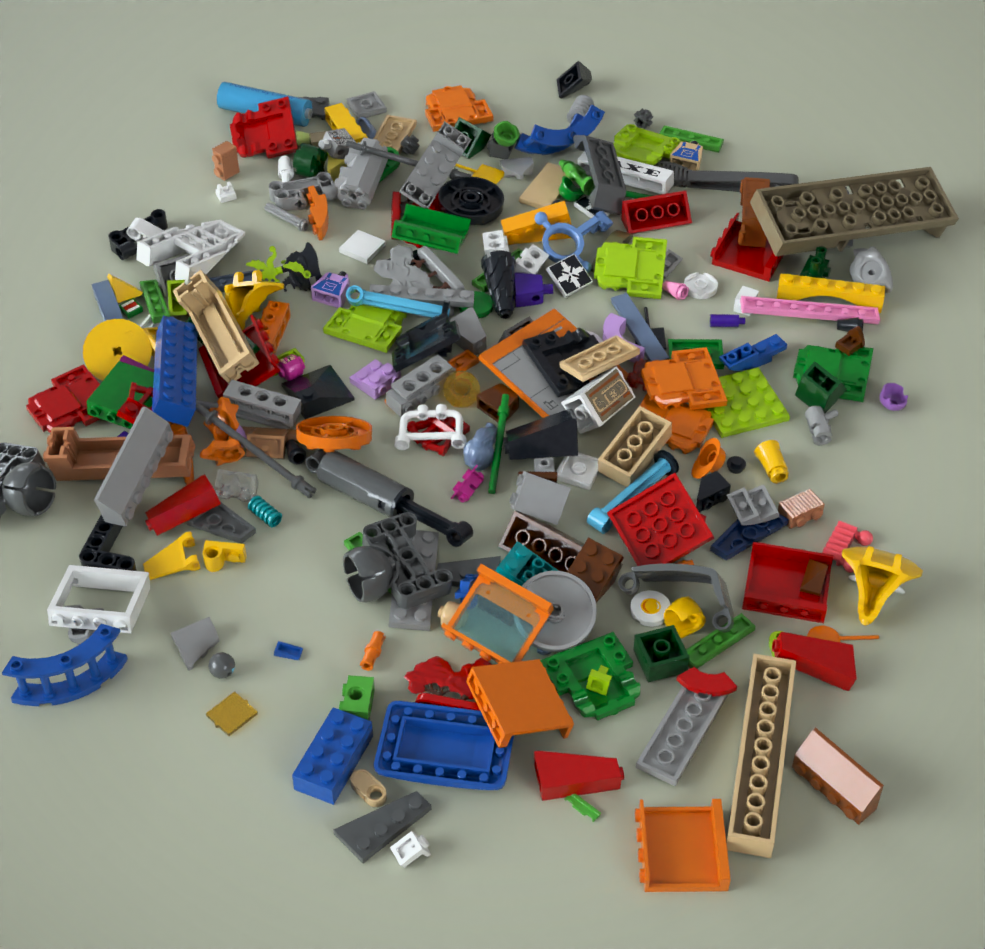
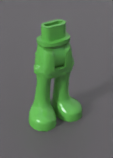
[559,160,595,196]

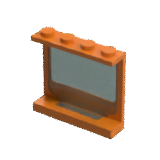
[441,564,554,664]

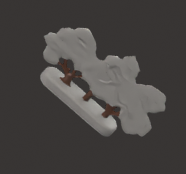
[374,245,465,317]

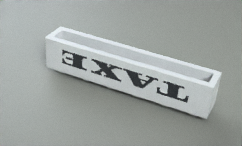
[578,151,674,194]

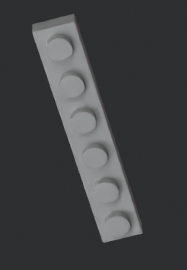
[369,284,474,308]

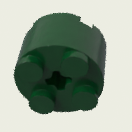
[293,143,328,178]

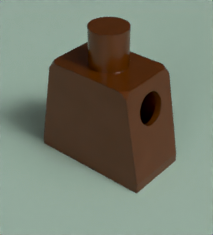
[477,383,519,422]

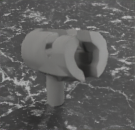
[805,406,838,446]

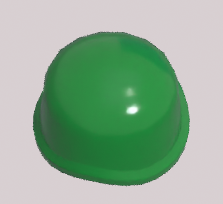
[558,176,585,202]

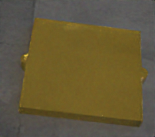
[206,691,258,736]

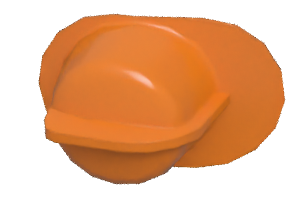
[691,438,726,479]

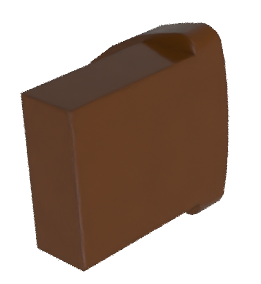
[835,326,865,356]

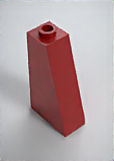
[145,474,221,536]
[772,632,857,691]
[534,751,624,801]

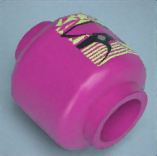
[278,354,305,381]

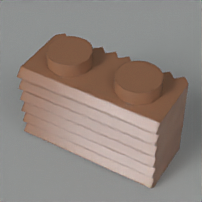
[212,141,240,181]
[778,489,825,529]

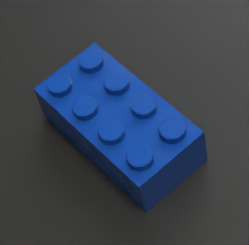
[292,707,373,805]

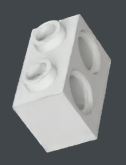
[483,230,509,258]
[515,244,549,274]

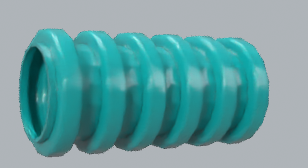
[248,495,282,528]

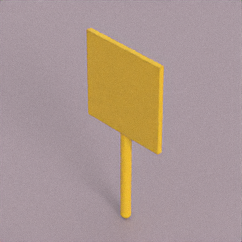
[455,163,504,185]

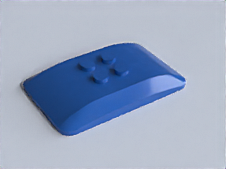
[374,701,514,790]

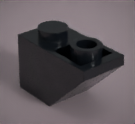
[696,471,731,513]

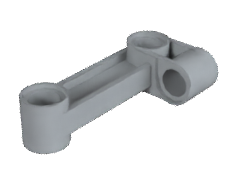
[269,172,338,202]

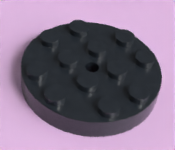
[438,177,504,225]

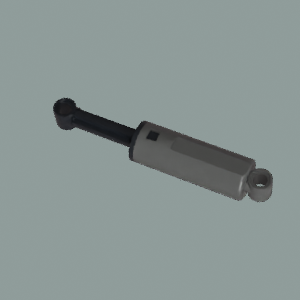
[305,449,473,547]

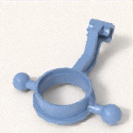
[534,211,613,273]

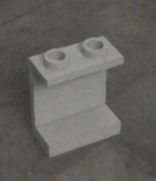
[509,471,571,525]

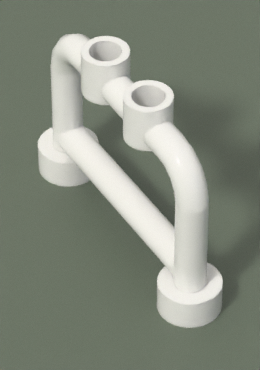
[394,404,466,450]

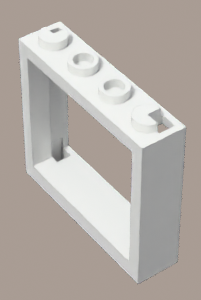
[47,565,150,633]

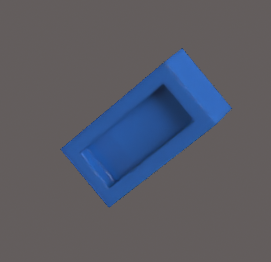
[274,641,303,660]

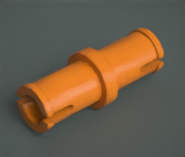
[360,631,386,671]

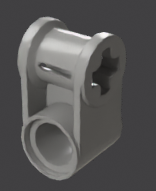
[275,188,307,211]

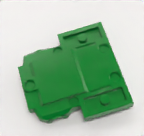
[793,345,874,402]
[540,632,641,721]

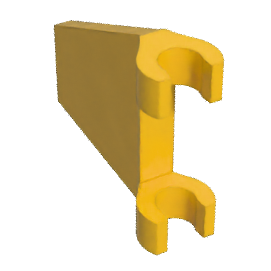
[143,531,201,580]

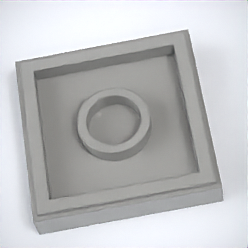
[347,91,387,119]

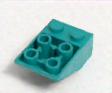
[495,541,559,586]

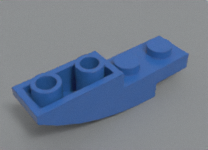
[719,334,787,371]

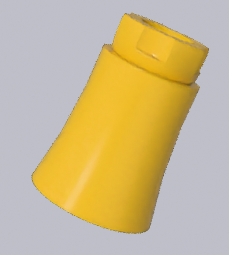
[754,440,789,484]

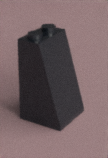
[503,409,578,460]

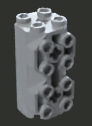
[335,138,388,210]

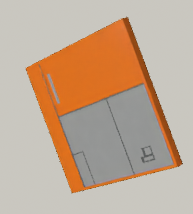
[478,308,630,418]

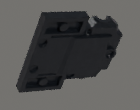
[392,312,461,373]
[522,328,602,397]

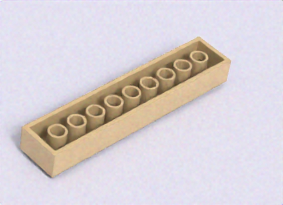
[726,654,796,858]

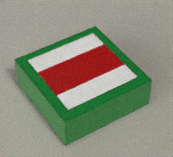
[119,298,143,319]

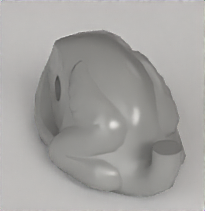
[849,247,893,293]

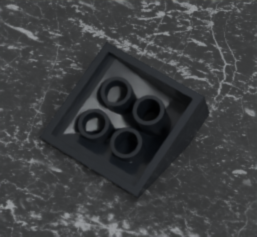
[281,365,355,419]

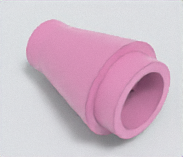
[662,280,689,300]

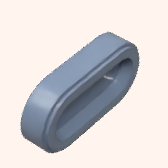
[356,117,376,139]

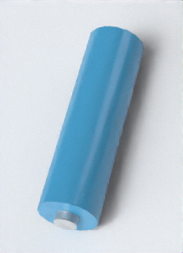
[217,82,312,127]

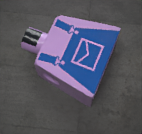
[311,271,350,308]

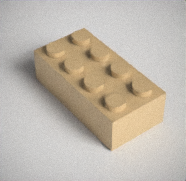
[598,406,672,487]

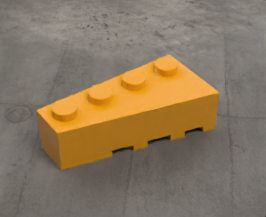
[501,201,572,245]

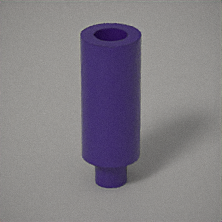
[710,314,746,327]

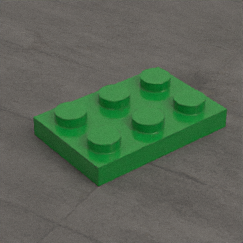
[668,339,725,369]

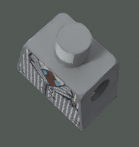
[318,128,356,159]

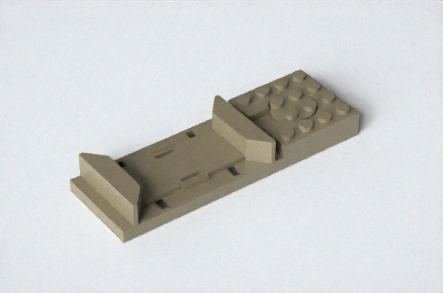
[750,167,959,256]

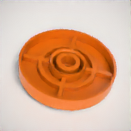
[296,416,372,452]

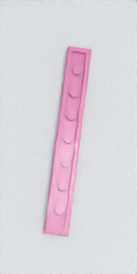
[740,296,880,324]

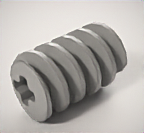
[567,95,594,123]

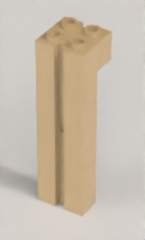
[173,270,259,384]

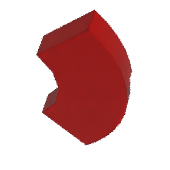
[677,667,738,696]

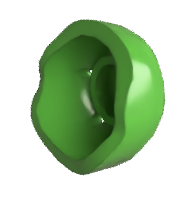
[494,121,520,147]

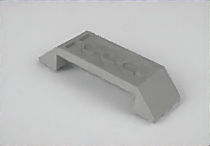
[399,121,472,208]

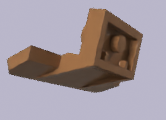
[241,426,297,459]

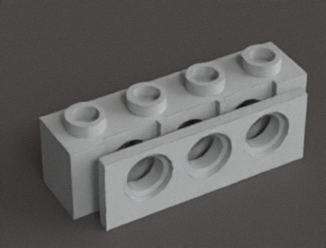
[386,354,456,417]
[223,380,301,429]

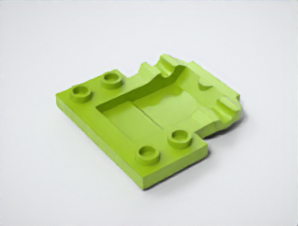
[613,124,683,166]
[594,237,667,299]
[323,295,407,353]

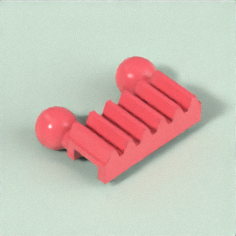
[822,521,873,573]

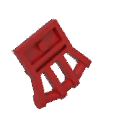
[116,382,153,424]
[407,409,470,456]

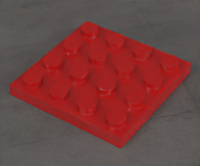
[607,473,715,566]

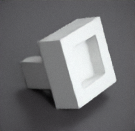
[215,181,237,203]

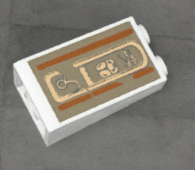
[561,366,636,434]

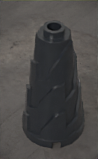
[481,250,516,319]

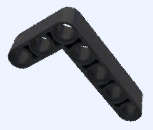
[79,515,137,571]

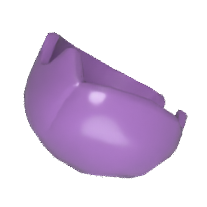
[879,383,908,411]

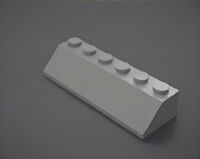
[94,406,173,526]

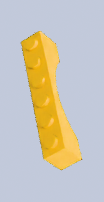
[777,273,885,313]

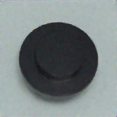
[727,456,746,474]

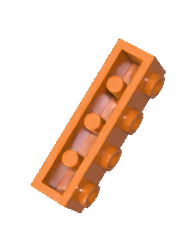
[260,300,291,353]

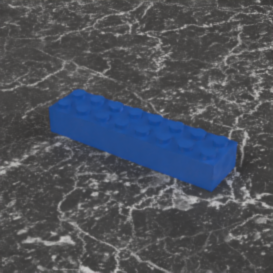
[152,315,198,427]

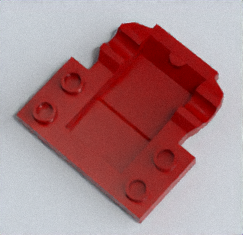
[230,96,298,159]
[26,364,101,432]

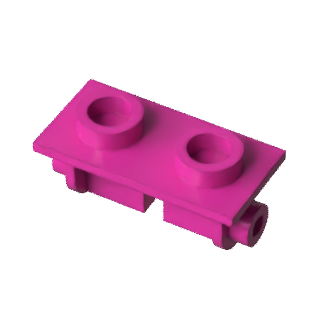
[451,465,484,503]

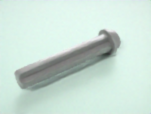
[264,202,309,231]

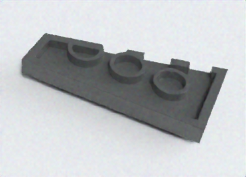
[333,791,432,863]

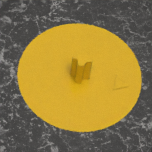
[83,319,152,381]

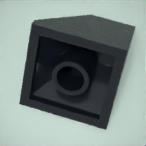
[556,61,592,99]

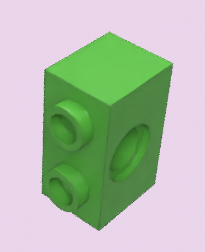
[339,675,375,721]

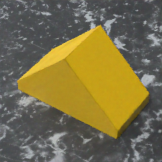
[107,274,143,303]

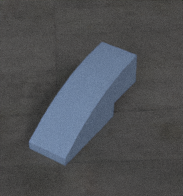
[91,280,123,321]

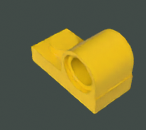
[203,540,247,572]

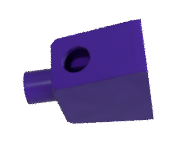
[514,273,553,308]

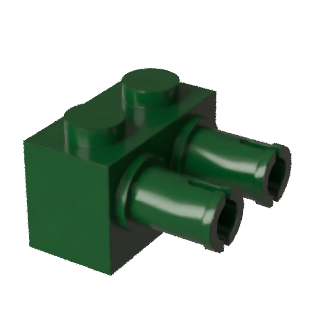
[800,246,831,278]

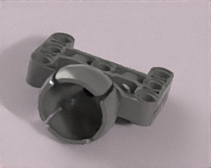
[0,443,56,518]
[343,512,453,609]

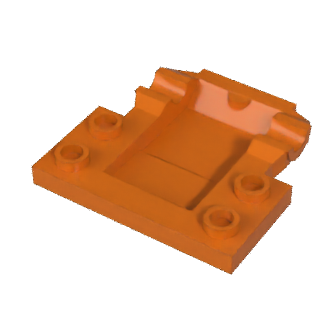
[425,85,493,132]
[641,347,728,410]
[639,392,714,454]

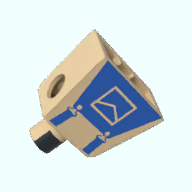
[670,141,703,170]

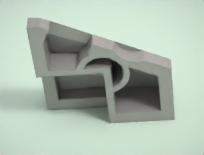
[171,617,219,671]

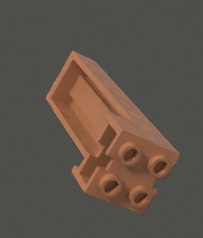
[43,427,195,481]

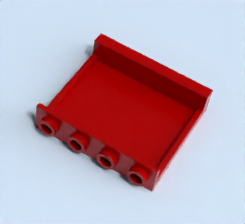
[710,213,784,282]
[198,314,281,398]
[742,542,834,624]

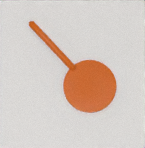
[807,625,880,642]

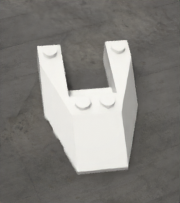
[137,220,245,285]

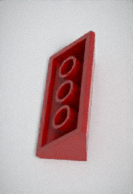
[621,190,692,234]

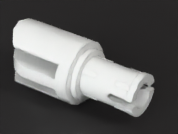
[278,156,294,182]

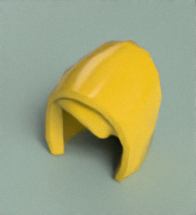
[664,596,706,639]

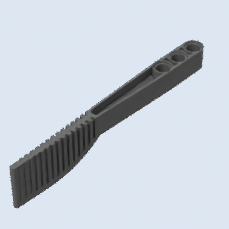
[654,161,799,192]

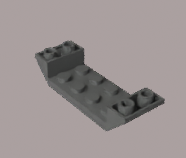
[573,135,626,215]

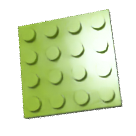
[704,367,790,438]

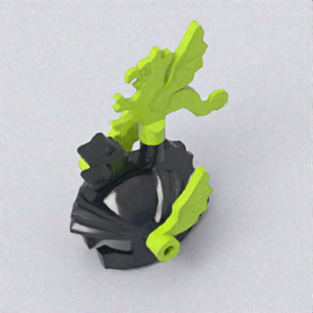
[246,242,322,292]

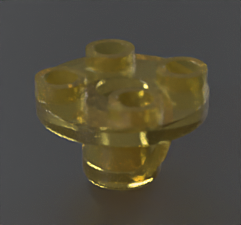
[443,371,480,408]

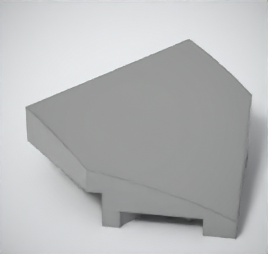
[500,157,534,179]

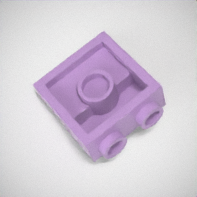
[349,359,401,400]

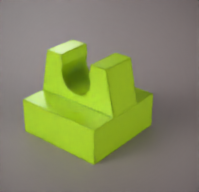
[586,665,612,696]

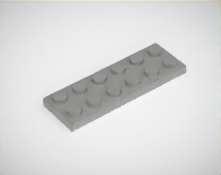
[389,530,439,631]
[636,686,729,786]

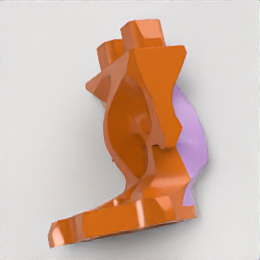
[200,397,247,466]

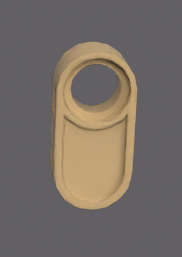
[350,769,387,807]

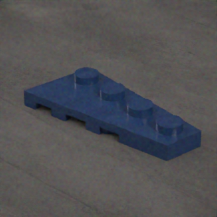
[710,514,789,561]

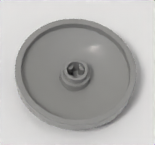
[514,571,597,652]

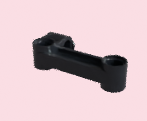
[108,209,168,260]

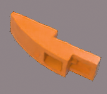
[306,186,329,241]

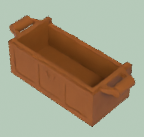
[738,177,770,247]

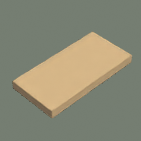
[373,115,417,155]
[519,162,572,209]
[560,335,640,382]

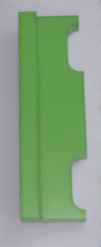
[564,794,601,822]

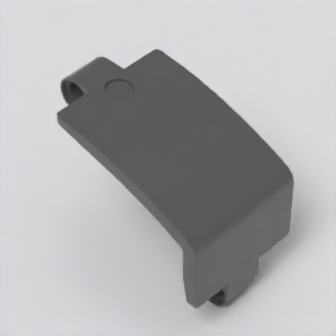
[618,563,734,632]

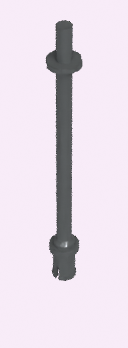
[346,140,471,180]
[196,403,317,499]

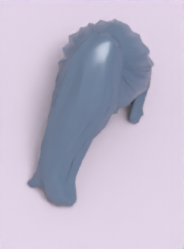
[463,422,497,471]

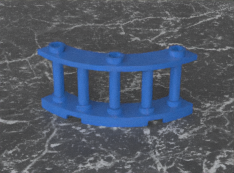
[515,105,605,155]
[2,624,128,706]

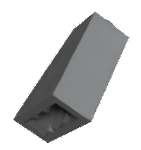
[450,307,487,355]

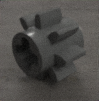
[633,108,653,129]
[400,135,420,155]

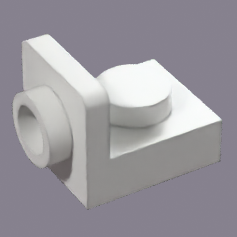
[390,831,431,868]

